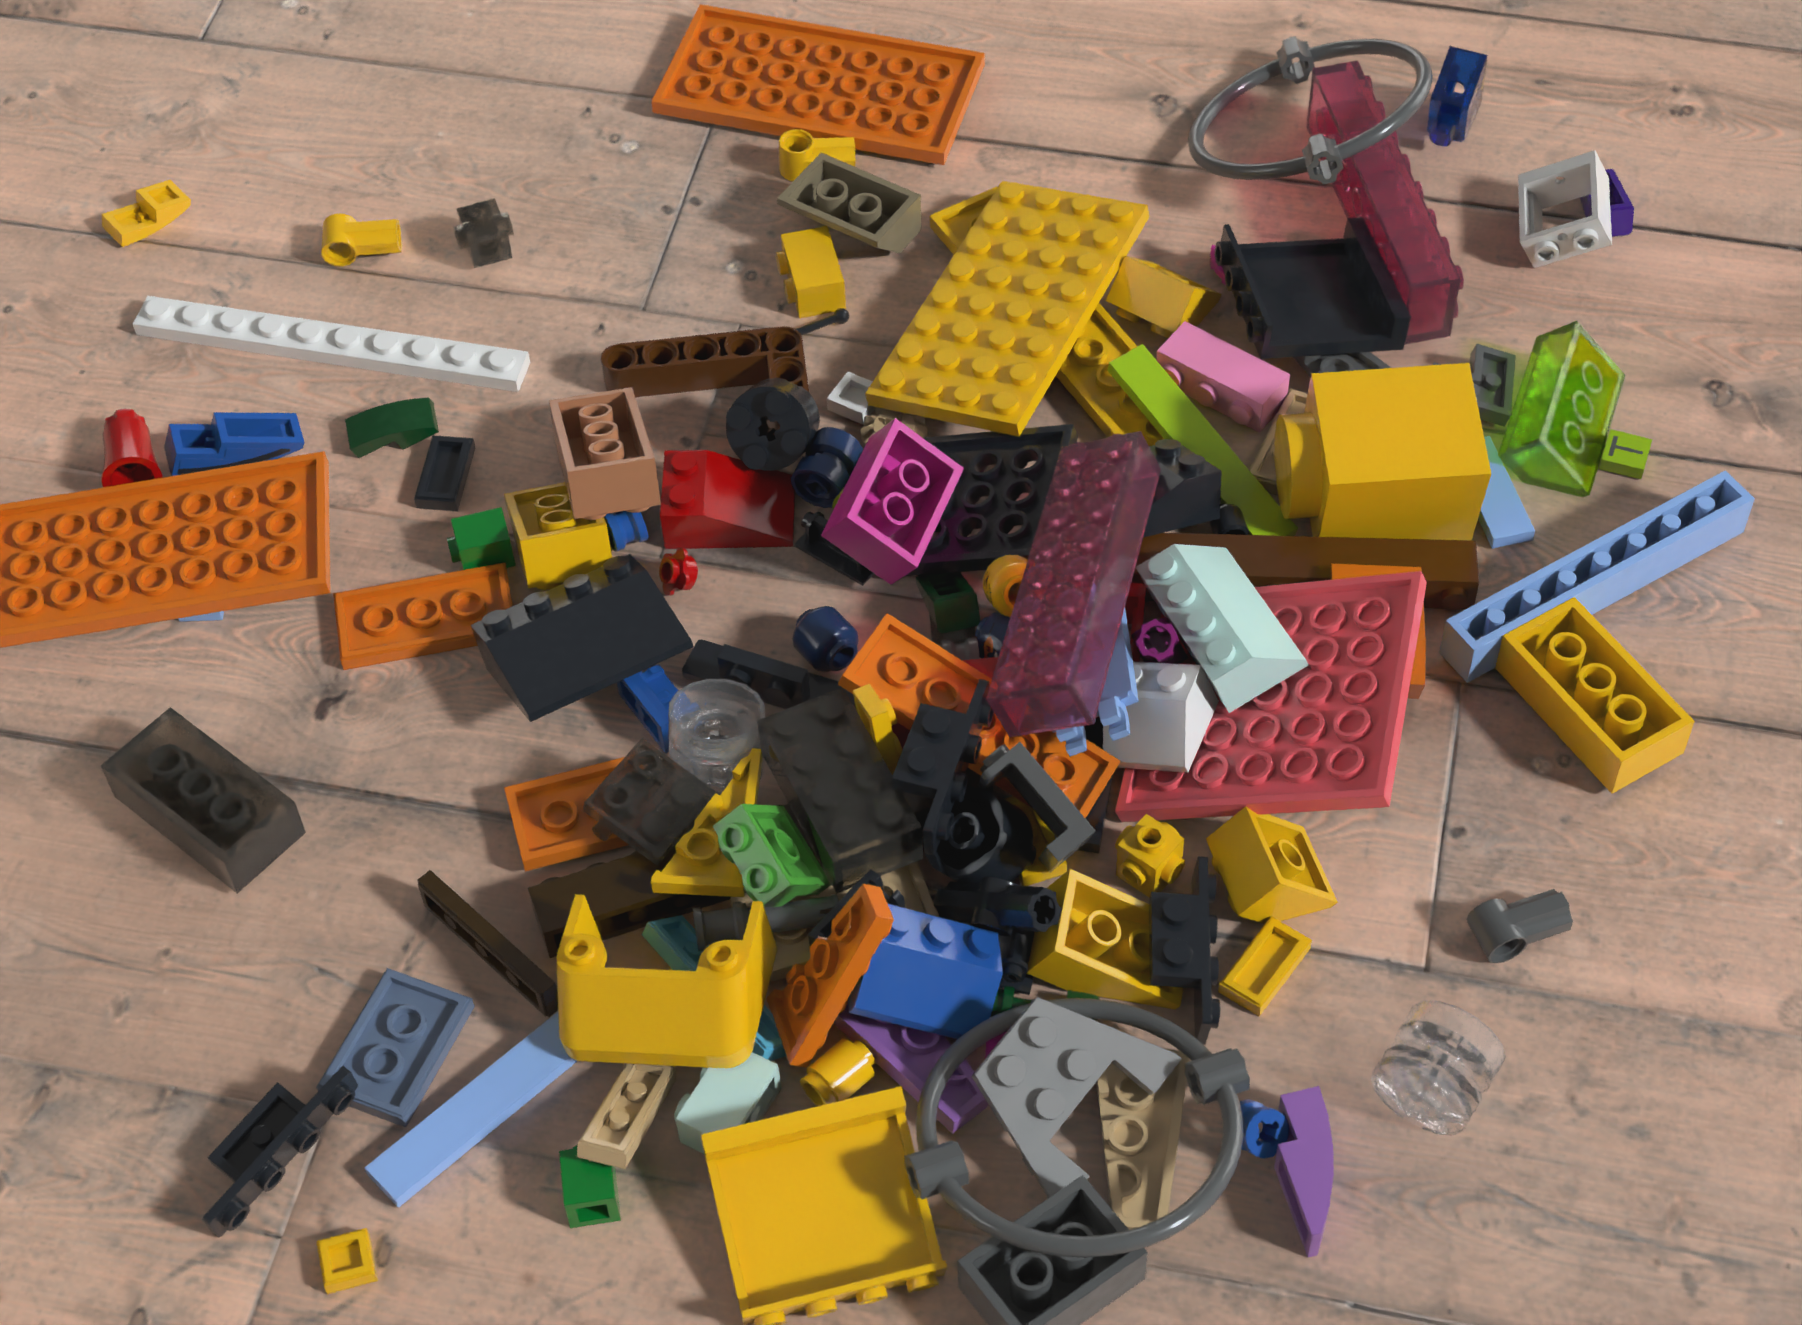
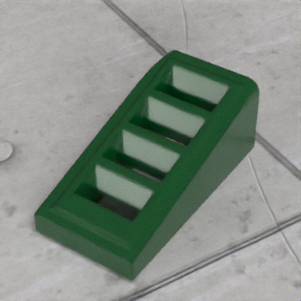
[916,572,981,633]

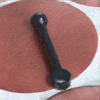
[796,308,849,335]

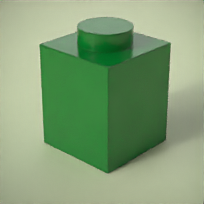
[447,507,516,570]
[559,1145,621,1229]

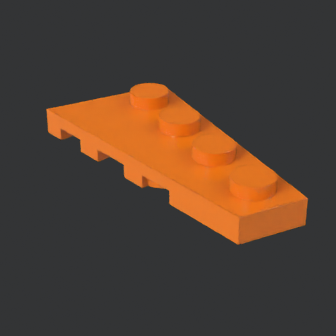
[766,883,894,1068]

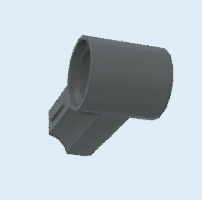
[1467,889,1573,963]

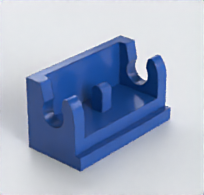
[617,664,707,754]

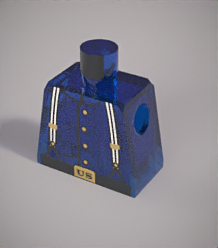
[1427,46,1488,147]

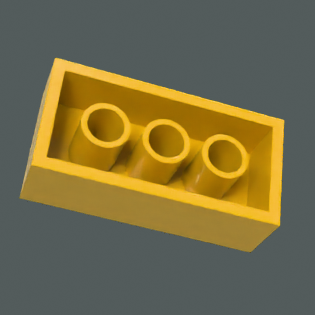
[1495,597,1694,794]

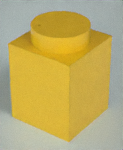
[1275,363,1491,541]

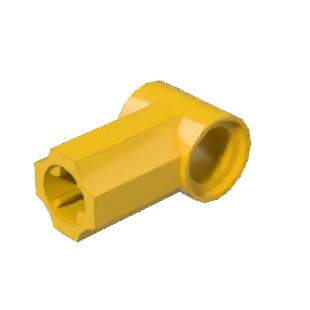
[779,129,855,181]
[321,213,402,267]

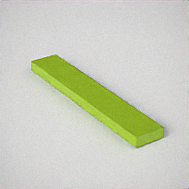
[1107,344,1298,536]

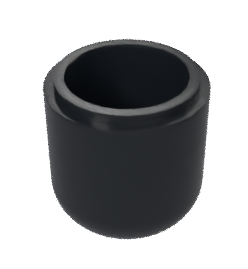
[1209,503,1249,535]

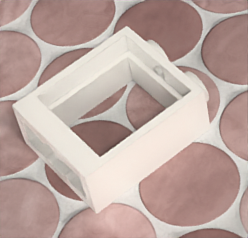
[1518,150,1612,268]

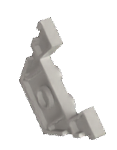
[971,997,1182,1199]

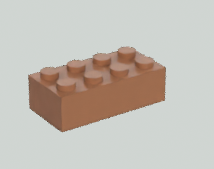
[549,387,661,520]

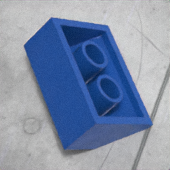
[848,903,1003,1039]

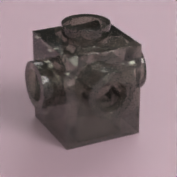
[453,198,514,268]

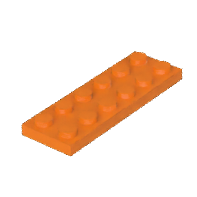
[838,613,1121,818]

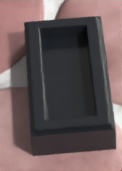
[414,435,475,511]

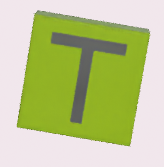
[1599,429,1652,479]

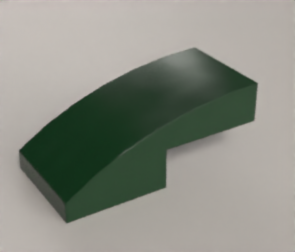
[345,398,439,458]

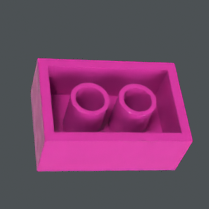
[821,418,964,585]

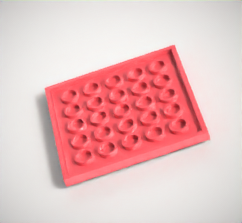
[1115,571,1427,822]

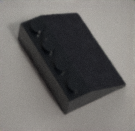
[470,554,694,722]

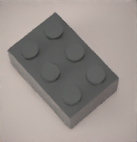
[957,1175,1148,1325]

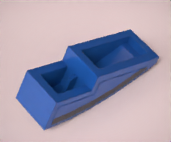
[164,412,304,476]

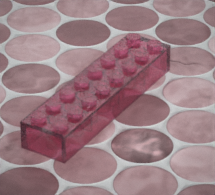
[1306,60,1464,345]
[986,431,1161,737]

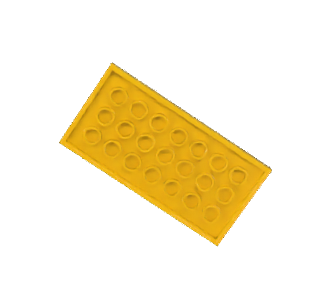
[865,181,1149,437]

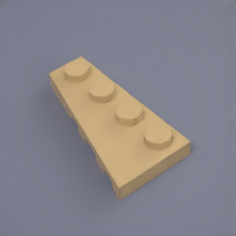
[1096,1048,1190,1242]

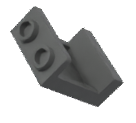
[977,742,1096,873]

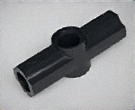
[934,877,1062,936]

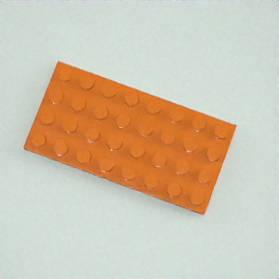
[651,4,985,165]
[0,451,331,648]

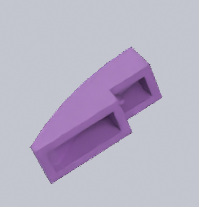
[1274,1086,1334,1258]

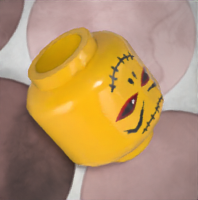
[983,555,1045,618]

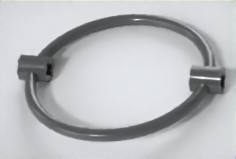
[1188,36,1432,185]
[904,998,1250,1258]

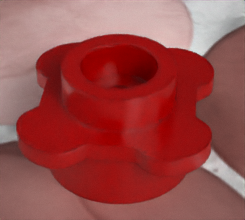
[659,548,698,596]

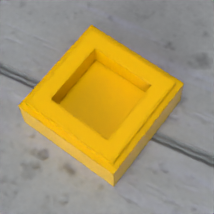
[316,1228,378,1294]

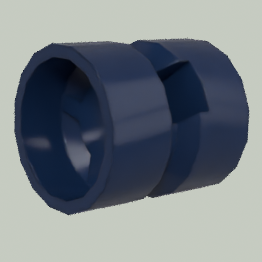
[791,427,864,508]

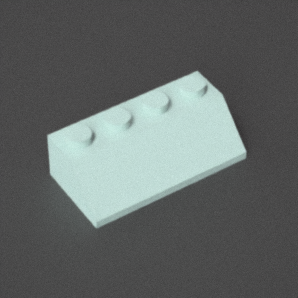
[1136,544,1309,713]

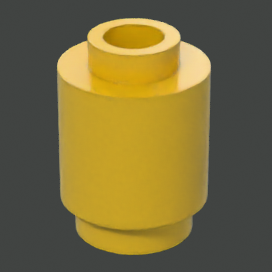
[800,1038,875,1106]

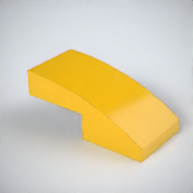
[101,179,191,247]

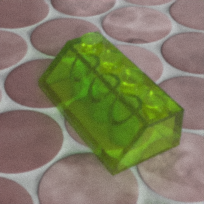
[1498,321,1626,498]

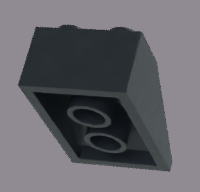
[1063,439,1222,546]

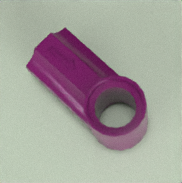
[1131,617,1188,664]

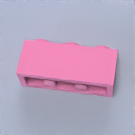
[1156,321,1290,433]

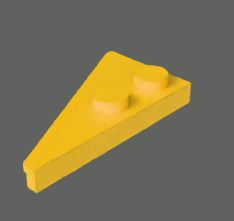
[651,748,763,897]

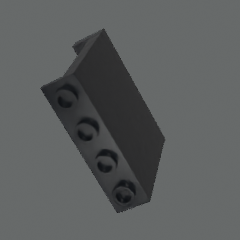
[1215,217,1411,359]

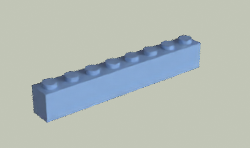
[1439,470,1755,683]

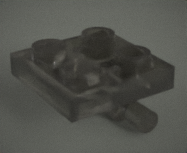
[583,738,717,866]

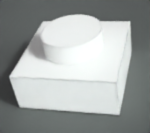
[826,372,876,424]

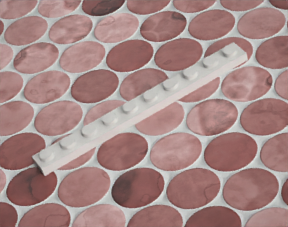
[133,296,530,392]

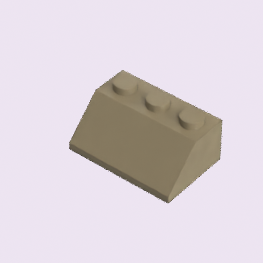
[777,153,921,253]

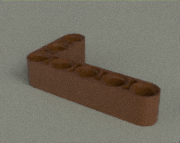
[601,326,809,430]

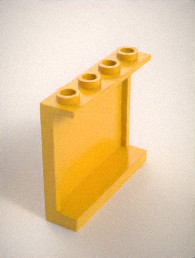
[701,1086,948,1325]

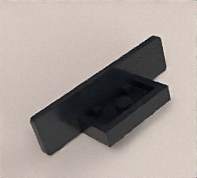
[682,639,856,727]
[892,679,996,855]
[1149,856,1220,1045]
[202,1066,358,1238]

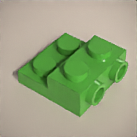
[713,804,832,907]

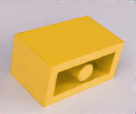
[776,226,846,318]

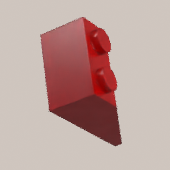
[660,450,795,549]

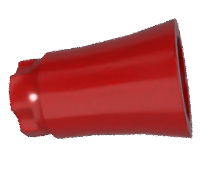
[101,409,162,487]

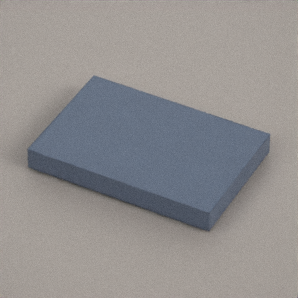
[316,968,475,1128]

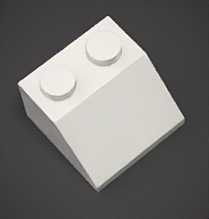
[1103,662,1219,773]

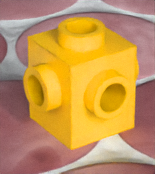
[1115,814,1185,898]

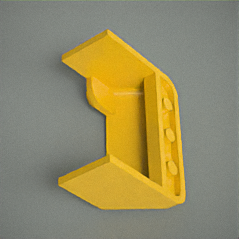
[556,894,777,1068]

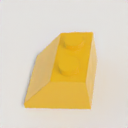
[1105,256,1222,338]
[1205,806,1338,924]

